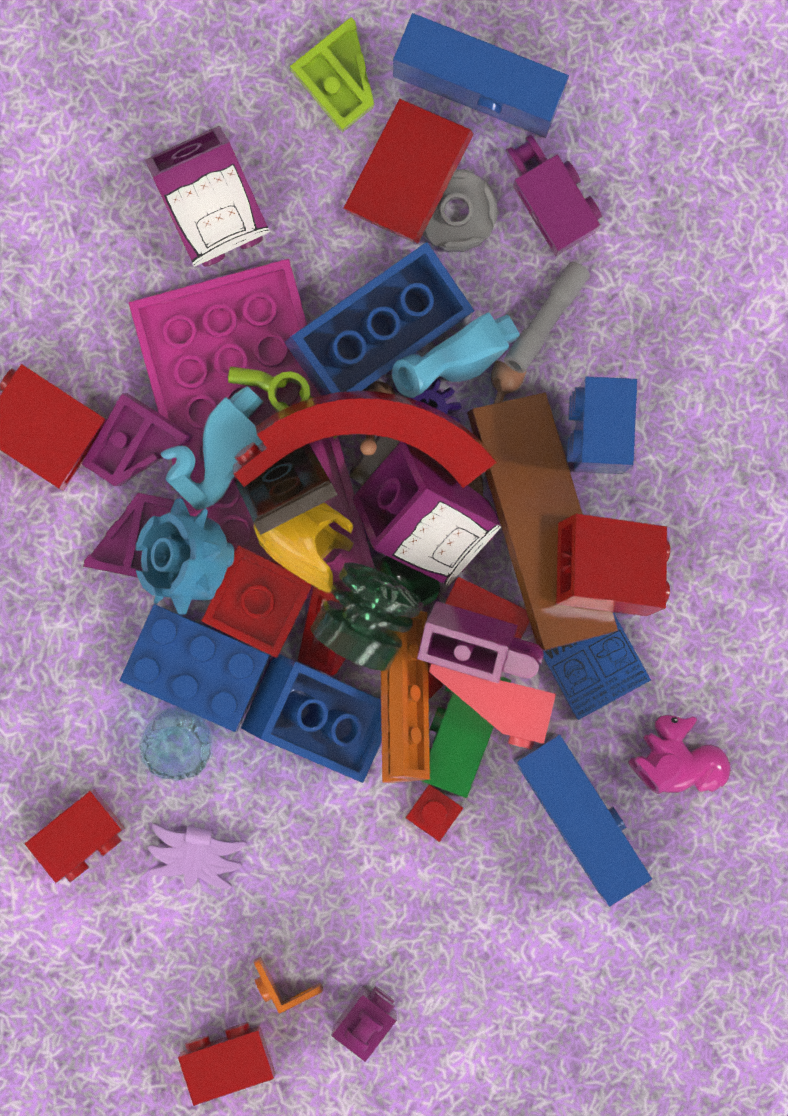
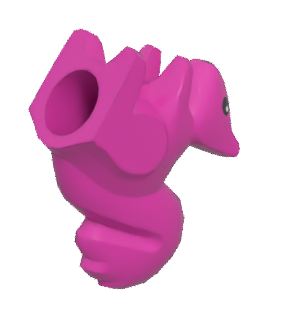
[628,715,731,794]

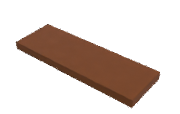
[467,392,618,651]

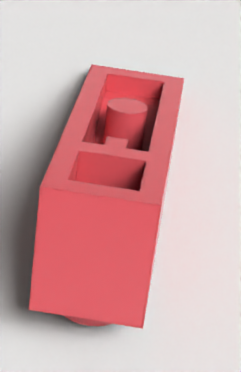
[429,663,556,750]

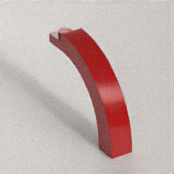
[233,391,497,488]

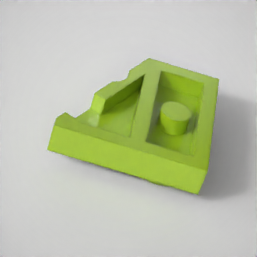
[290,17,374,133]

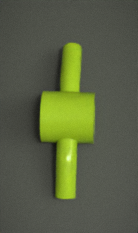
[228,366,339,439]

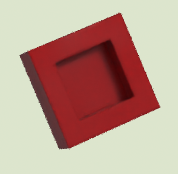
[405,784,463,842]

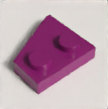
[82,393,193,486]
[83,492,175,578]

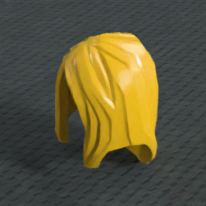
[254,502,354,593]

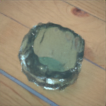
[139,707,214,781]

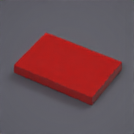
[343,98,474,244]

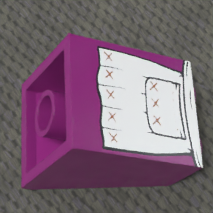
[145,126,270,267]
[352,442,501,586]

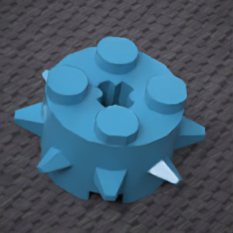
[136,498,234,615]

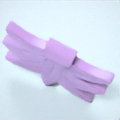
[148,823,247,890]

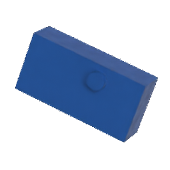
[393,13,569,138]
[284,242,475,396]
[513,733,652,907]

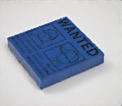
[543,612,651,720]

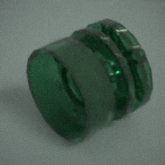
[311,562,423,671]

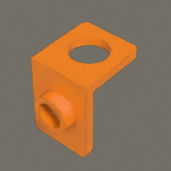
[254,956,323,1014]

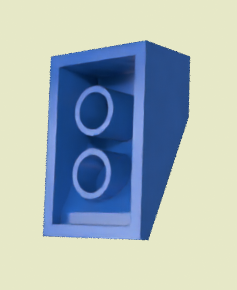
[241,654,382,783]

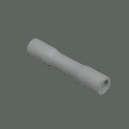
[504,262,590,373]

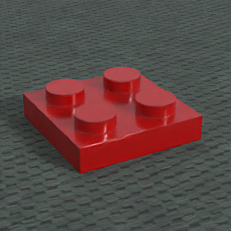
[201,545,313,658]

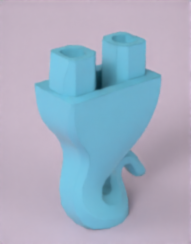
[392,312,520,398]
[161,386,264,511]

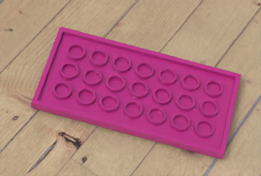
[128,259,376,602]

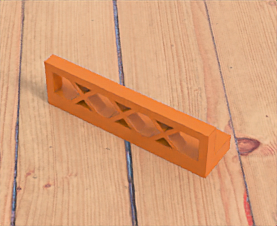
[380,607,430,783]

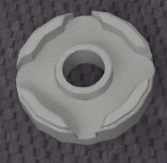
[423,169,497,252]

